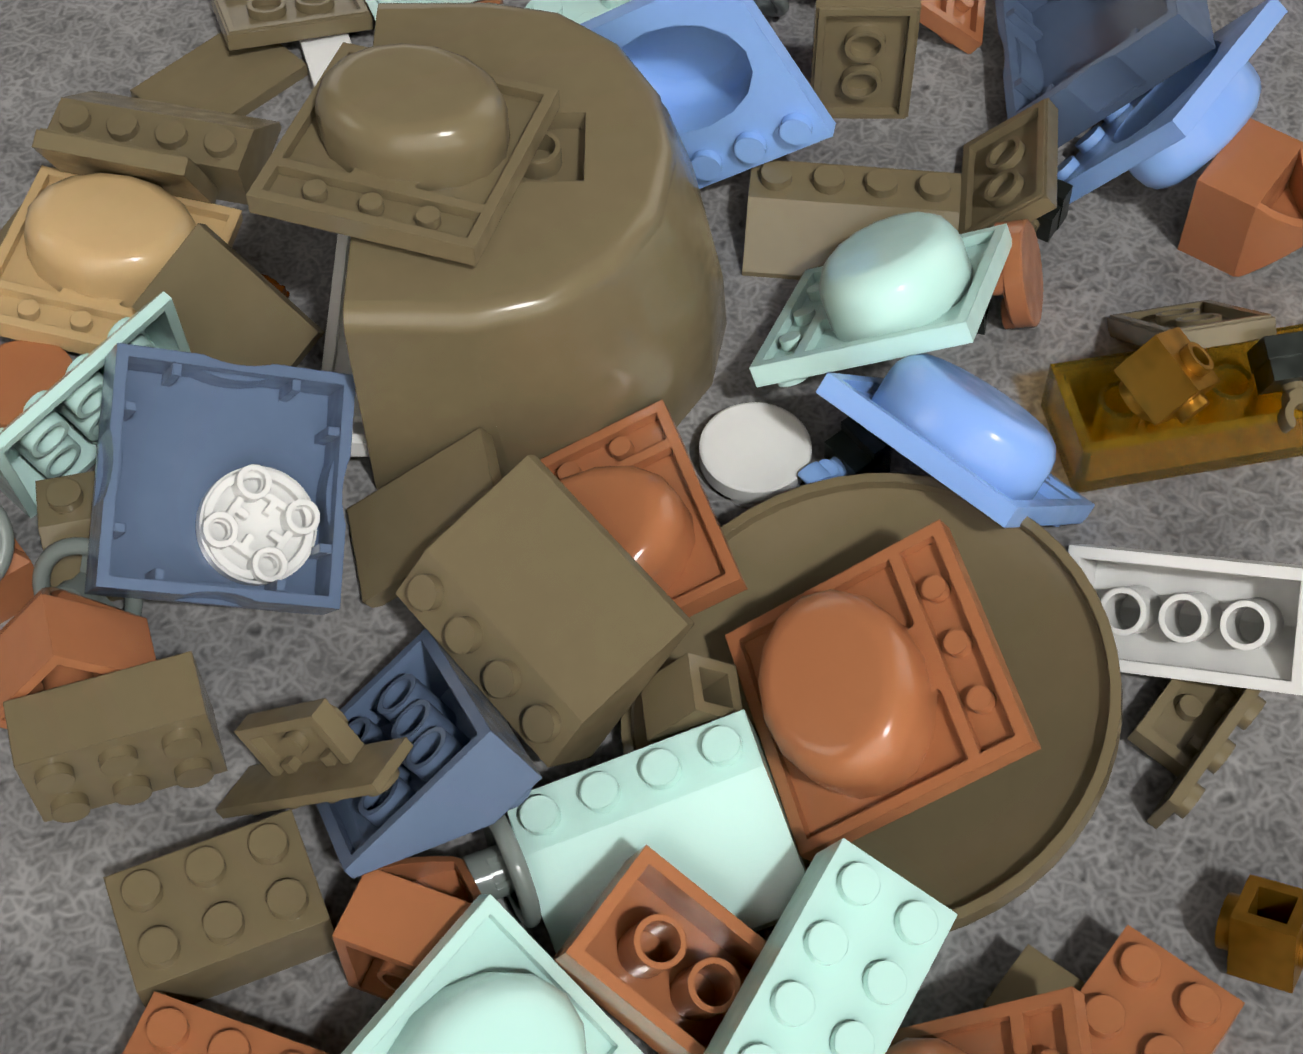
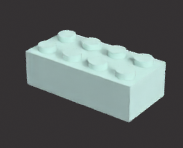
[704,838,958,1054]

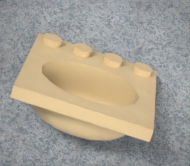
[0,165,243,354]

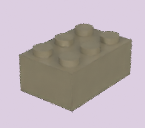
[3,651,228,823]
[103,809,336,1008]

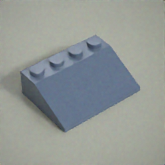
[316,628,542,878]

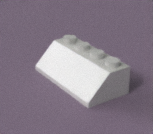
[1068,544,1303,696]

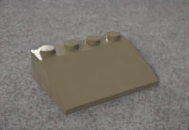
[395,455,695,768]

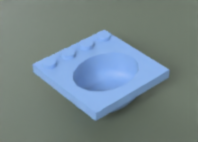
[580,0,836,189]
[1057,0,1288,204]
[816,353,1095,528]

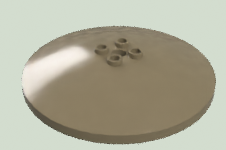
[621,473,1123,932]

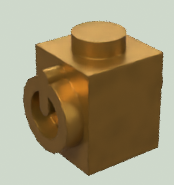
[1113,327,1221,426]
[1215,874,1303,993]

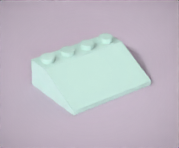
[0,291,191,518]
[507,709,806,954]

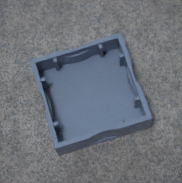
[995,0,1216,148]
[84,343,355,615]

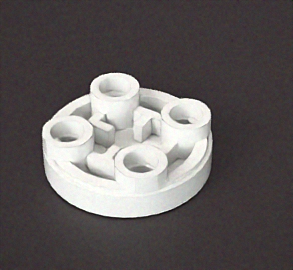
[699,402,812,508]
[196,464,320,586]

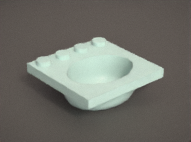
[749,212,1012,388]
[341,894,644,1054]

